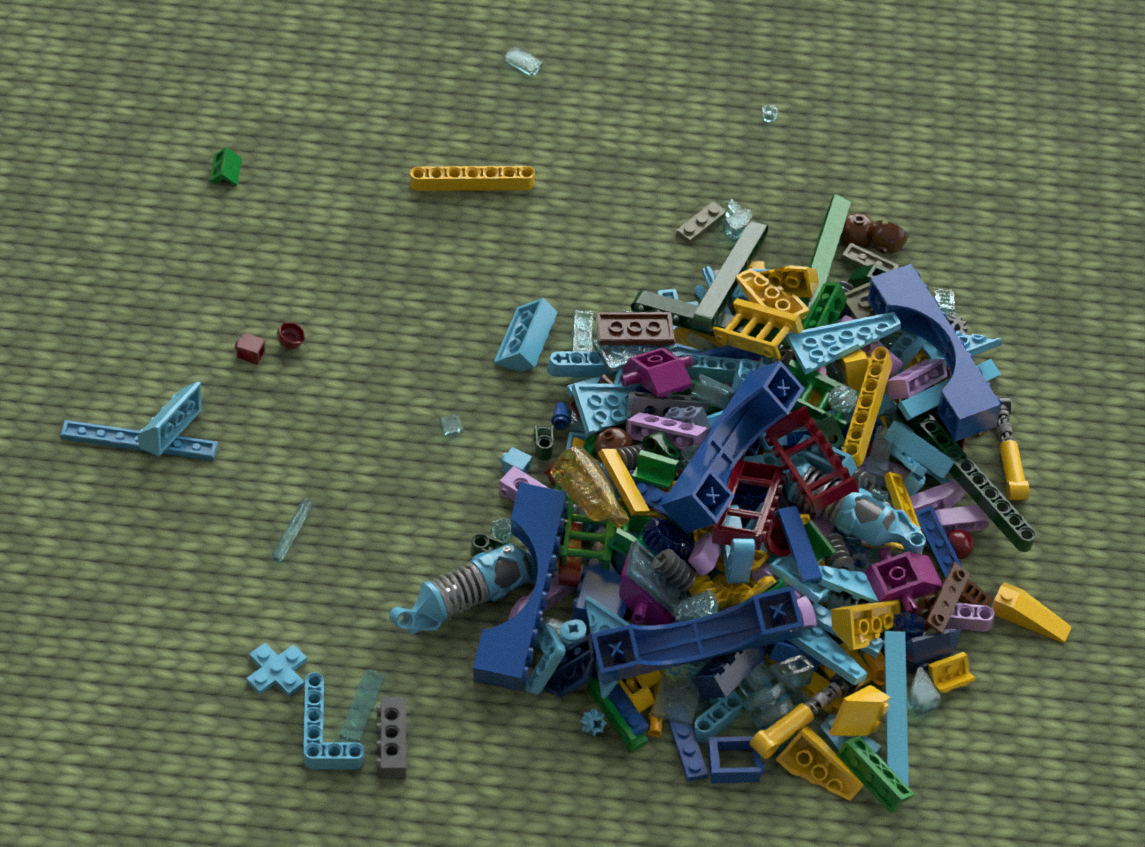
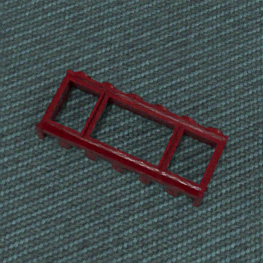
[764,406,860,513]
[712,458,787,551]

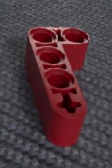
[558,519,582,587]

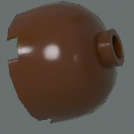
[840,213,874,248]
[871,220,909,254]
[594,428,634,463]

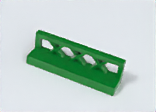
[588,677,648,753]
[836,736,915,814]

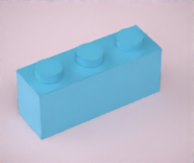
[797,434,857,480]

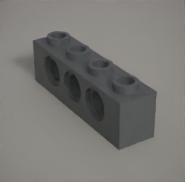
[626,392,708,419]
[377,697,406,779]

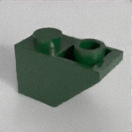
[848,264,890,287]

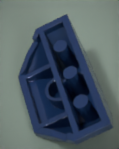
[905,629,962,674]
[533,634,596,698]

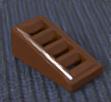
[958,579,993,606]

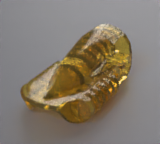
[551,446,630,528]

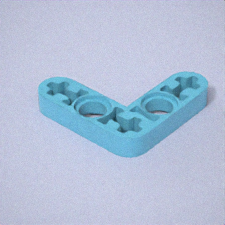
[525,623,565,696]

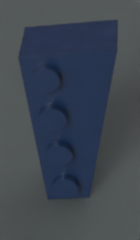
[691,646,769,699]

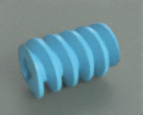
[560,619,586,648]

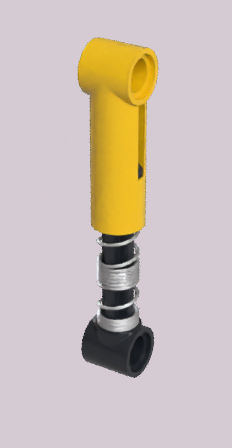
[996,397,1029,500]
[750,673,858,759]

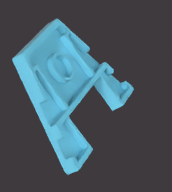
[887,442,956,484]

